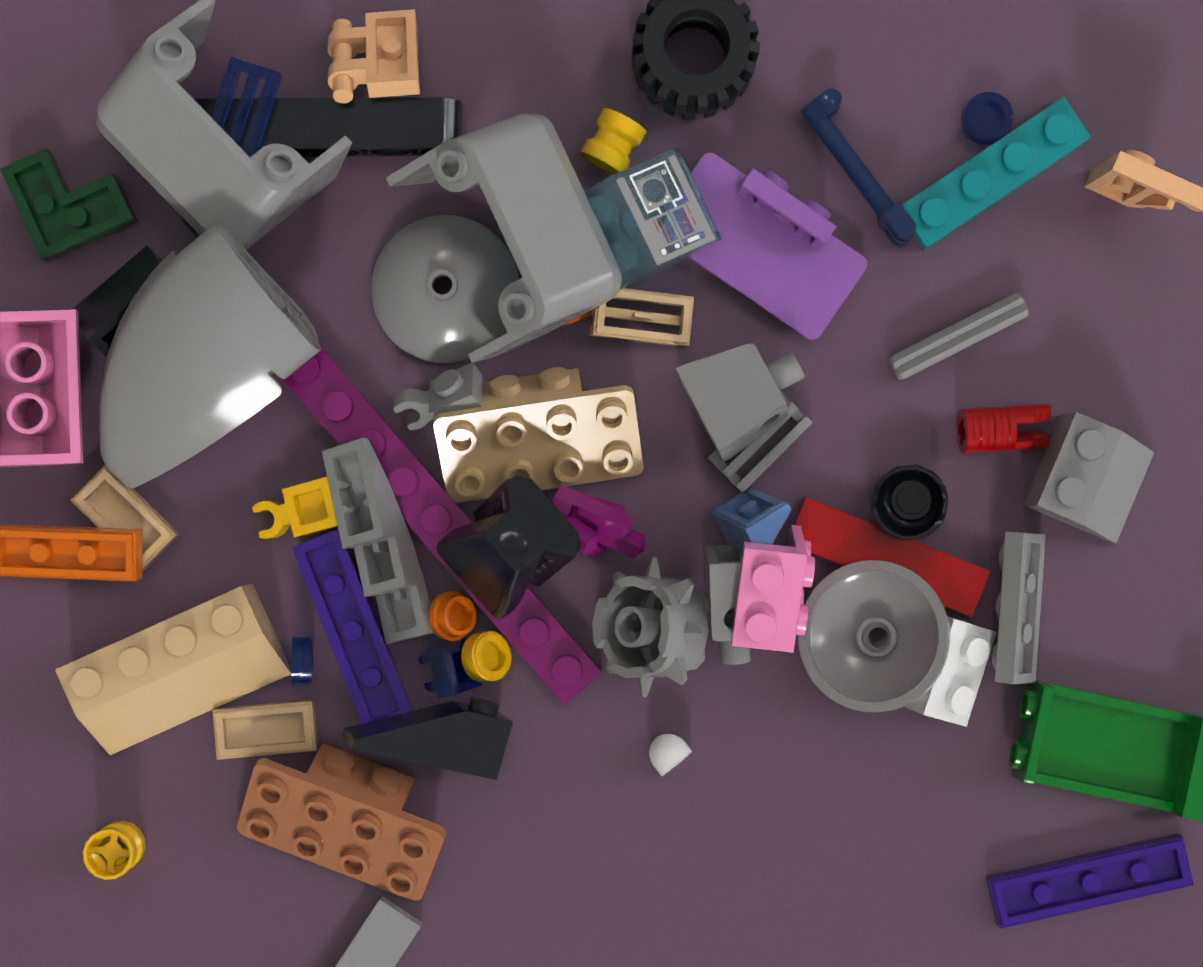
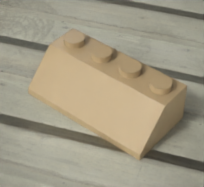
[55,583,293,755]

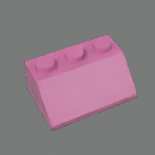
[0,309,83,467]

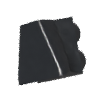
[436,475,581,619]

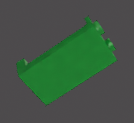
[1009,680,1203,822]

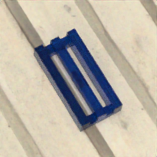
[211,57,282,157]

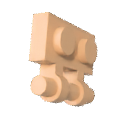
[328,9,420,104]

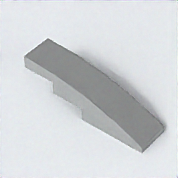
[322,438,434,645]

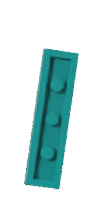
[902,97,1092,251]

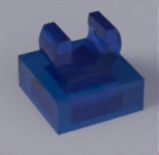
[419,637,483,698]

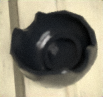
[871,464,948,541]

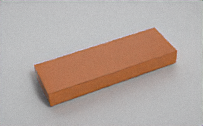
[0,524,143,582]

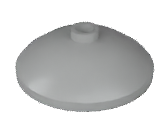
[371,215,519,364]
[798,560,950,713]

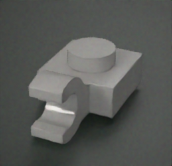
[393,362,483,430]

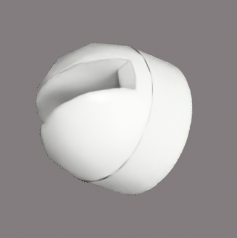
[649,734,693,776]

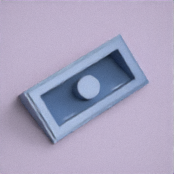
[711,488,792,552]

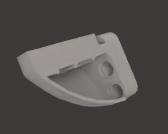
[99,222,321,488]

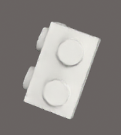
[905,616,997,727]

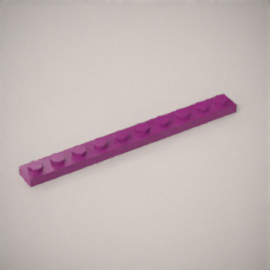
[282,346,602,705]

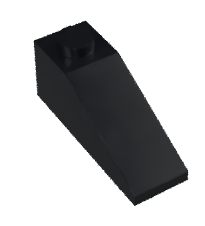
[342,697,513,780]

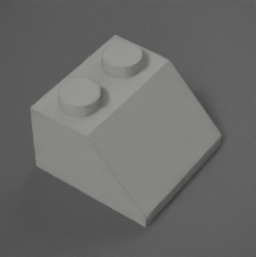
[1023,412,1154,544]

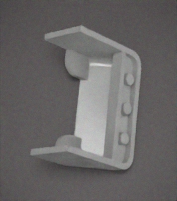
[96,0,352,250]
[386,113,622,363]

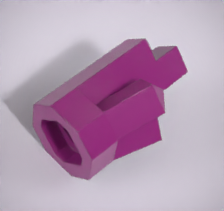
[552,485,646,559]

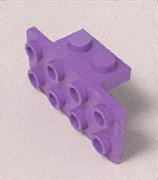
[657,152,867,341]

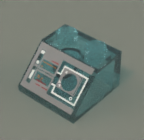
[585,148,722,289]

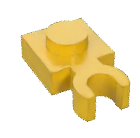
[252,476,338,539]

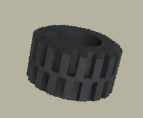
[631,0,760,120]

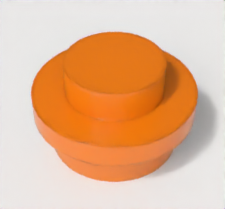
[429,591,477,641]

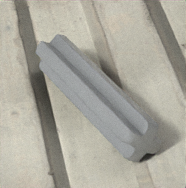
[889,293,1029,380]

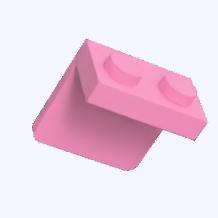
[731,525,815,653]

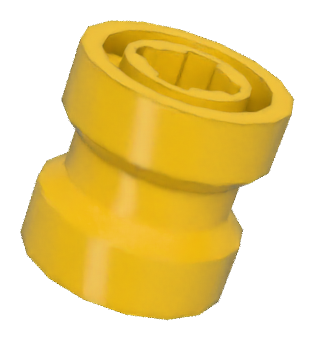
[580,108,647,177]
[83,820,146,880]

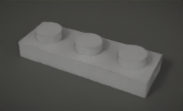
[992,532,1046,684]

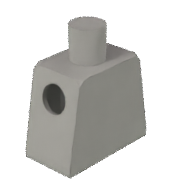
[676,343,805,462]
[702,543,751,665]

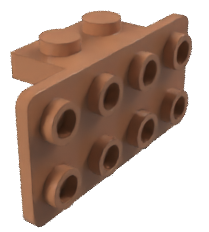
[236,743,446,901]

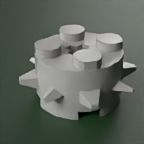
[592,557,709,697]

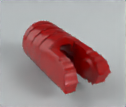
[956,403,1051,454]

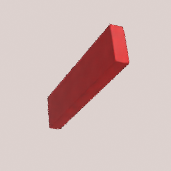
[786,497,991,617]

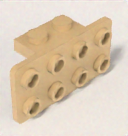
[433,367,644,503]

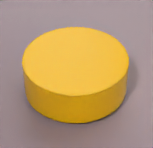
[461,631,512,682]

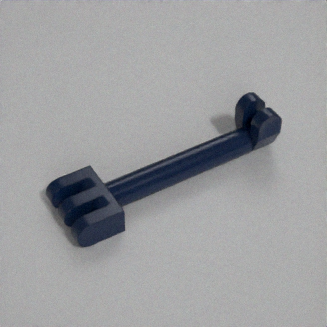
[801,89,916,248]

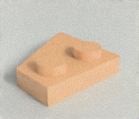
[1084,150,1203,212]

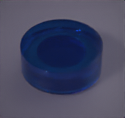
[961,92,1014,145]
[291,637,313,687]

